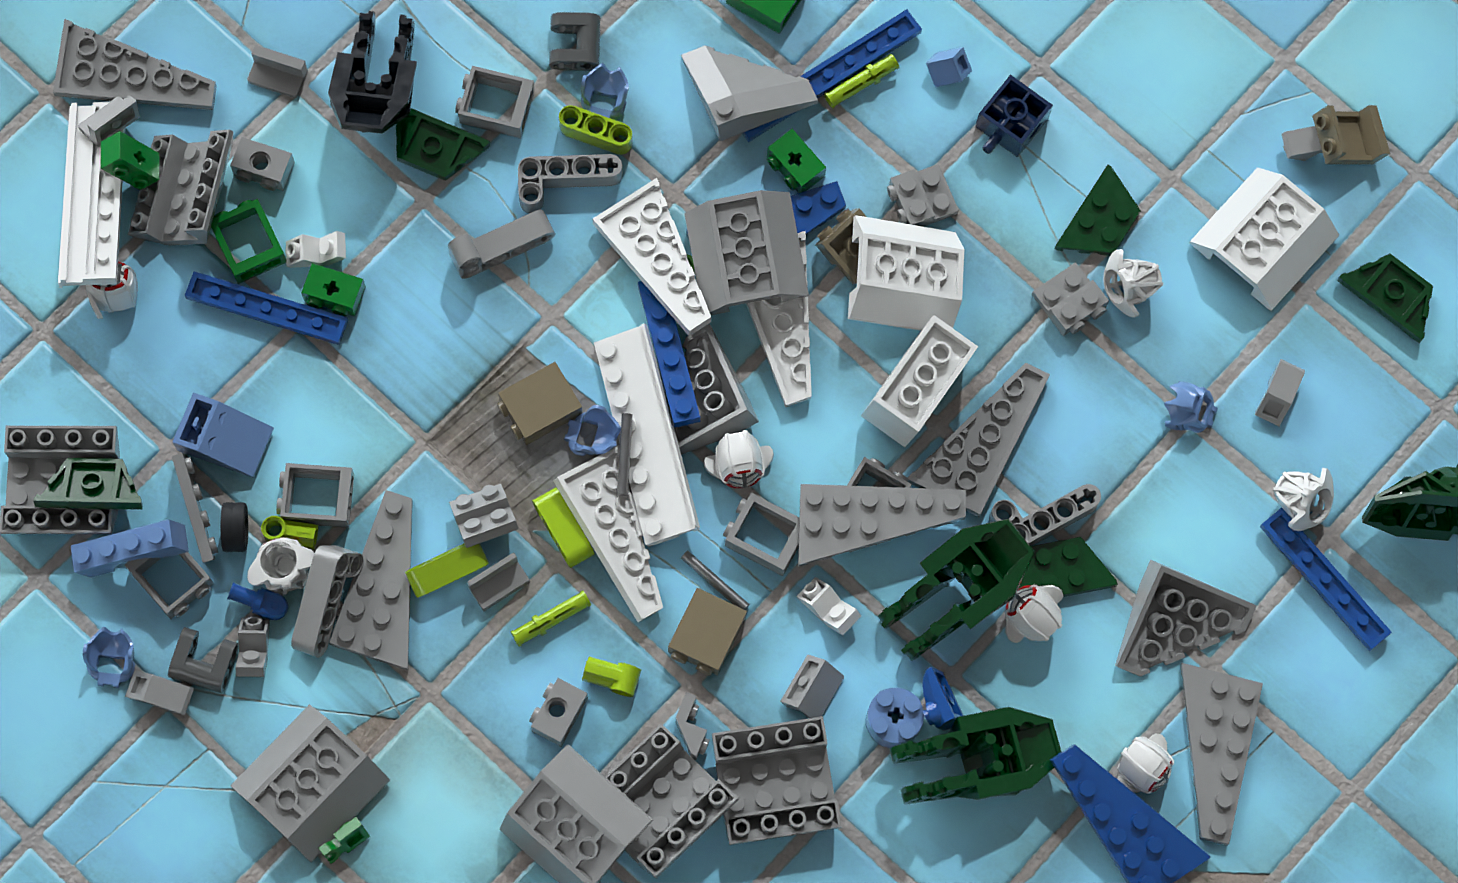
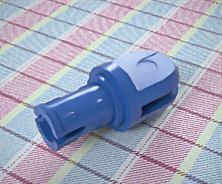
[227,582,288,620]

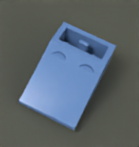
[173,392,274,478]

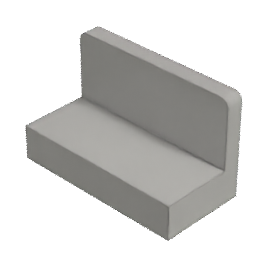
[247,45,308,98]
[78,95,140,147]
[467,553,530,612]
[780,654,844,718]

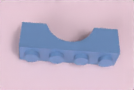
[71,519,189,577]

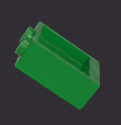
[211,199,287,284]

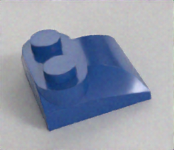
[923,667,964,731]

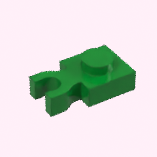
[318,817,370,864]

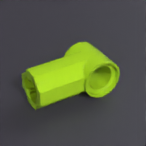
[261,516,318,550]
[582,657,641,697]

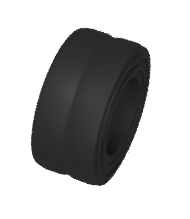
[220,502,249,552]

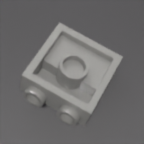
[887,164,959,227]
[1032,262,1109,336]
[449,484,519,548]

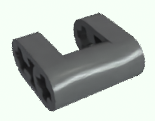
[549,12,601,71]
[168,627,239,693]

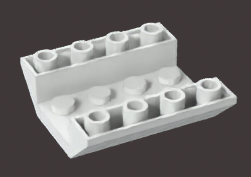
[1189,168,1339,311]
[848,215,964,331]

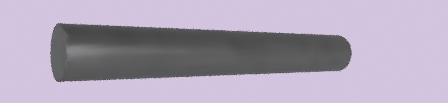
[617,413,633,496]
[681,551,750,610]

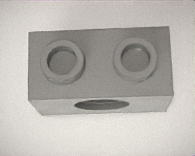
[230,137,295,191]
[529,678,588,747]

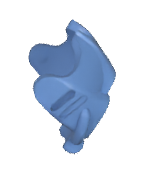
[581,63,629,119]
[1164,382,1218,433]
[564,405,621,456]
[83,627,135,688]

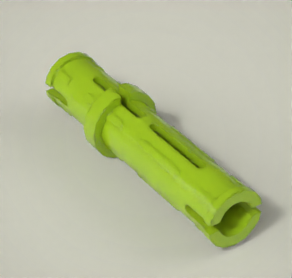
[824,54,899,108]
[510,590,591,647]

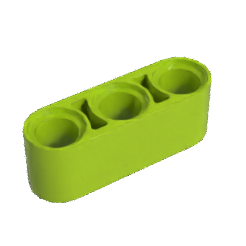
[559,105,633,155]
[532,487,595,568]
[405,543,489,598]

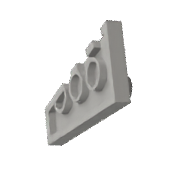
[172,453,218,563]

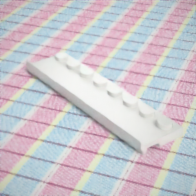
[58,102,126,288]
[594,323,700,547]

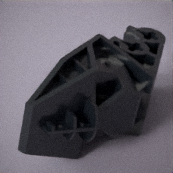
[328,11,417,134]

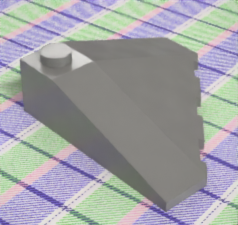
[681,45,818,141]
[666,324,759,454]
[1115,560,1257,677]

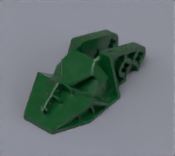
[1362,464,1458,541]
[878,519,1035,661]
[889,707,1062,804]

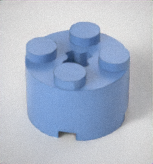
[866,688,924,749]

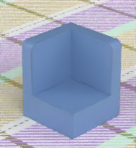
[926,47,972,87]

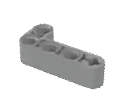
[518,154,623,213]
[448,210,555,279]
[989,484,1101,546]
[291,545,364,658]

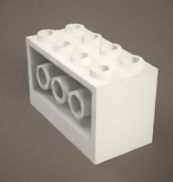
[861,315,978,447]

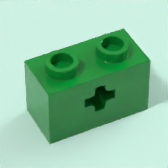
[767,129,826,193]
[101,131,159,190]
[301,263,366,317]

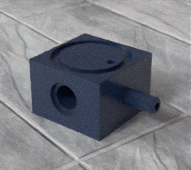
[975,74,1053,157]

